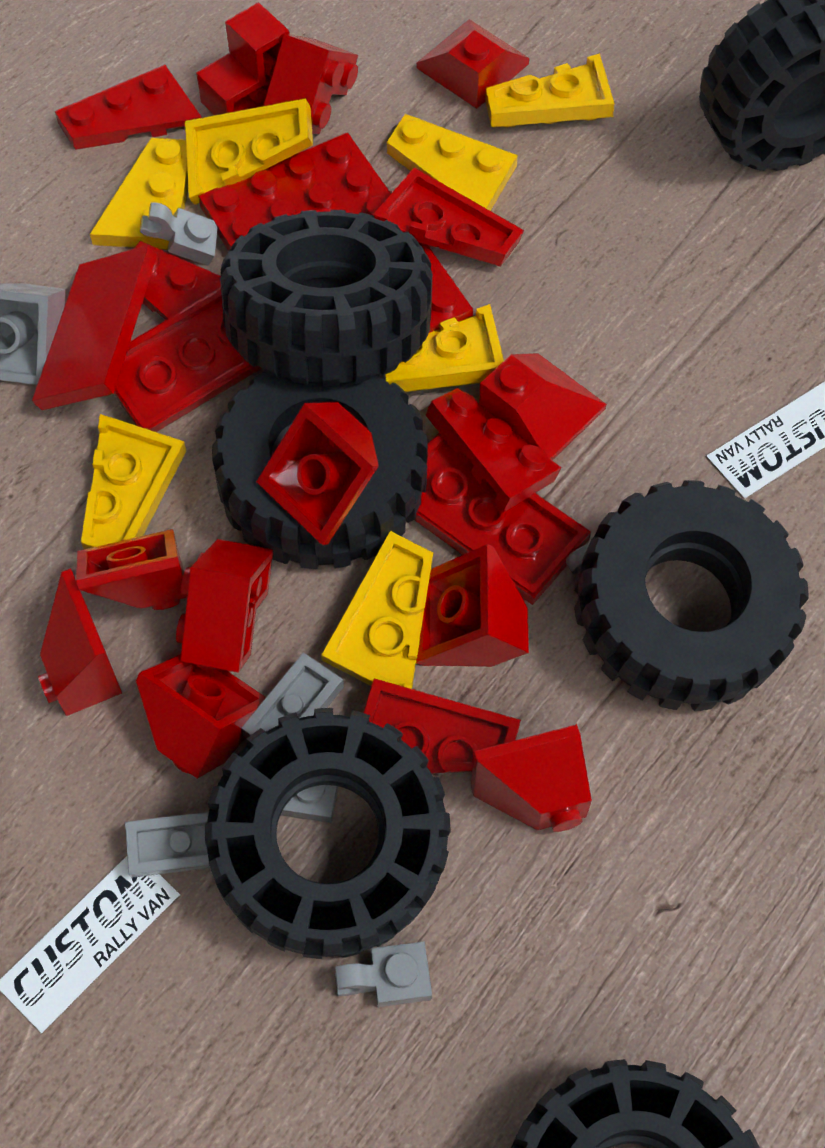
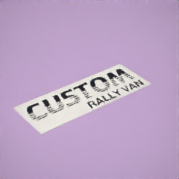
[707,381,825,498]
[0,856,180,1033]

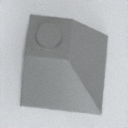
[0,283,65,385]

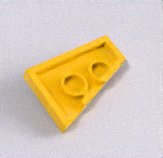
[485,53,615,127]
[185,98,313,205]
[387,114,518,211]
[90,138,188,249]
[385,304,504,392]
[81,414,186,550]
[321,531,433,689]

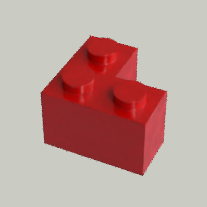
[196,2,289,116]
[264,34,358,134]
[176,539,273,673]

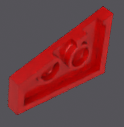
[55,65,202,150]
[372,167,524,267]
[134,241,221,320]
[425,388,562,513]
[364,678,521,774]

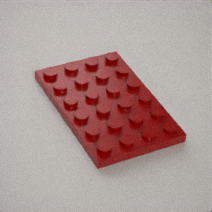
[198,132,473,333]

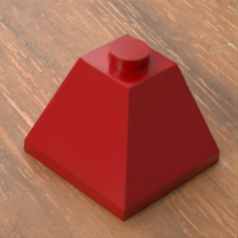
[416,19,529,109]
[479,353,607,460]
[256,402,379,545]
[76,529,187,610]
[416,544,529,667]
[38,568,122,716]
[136,654,266,779]
[471,724,592,832]

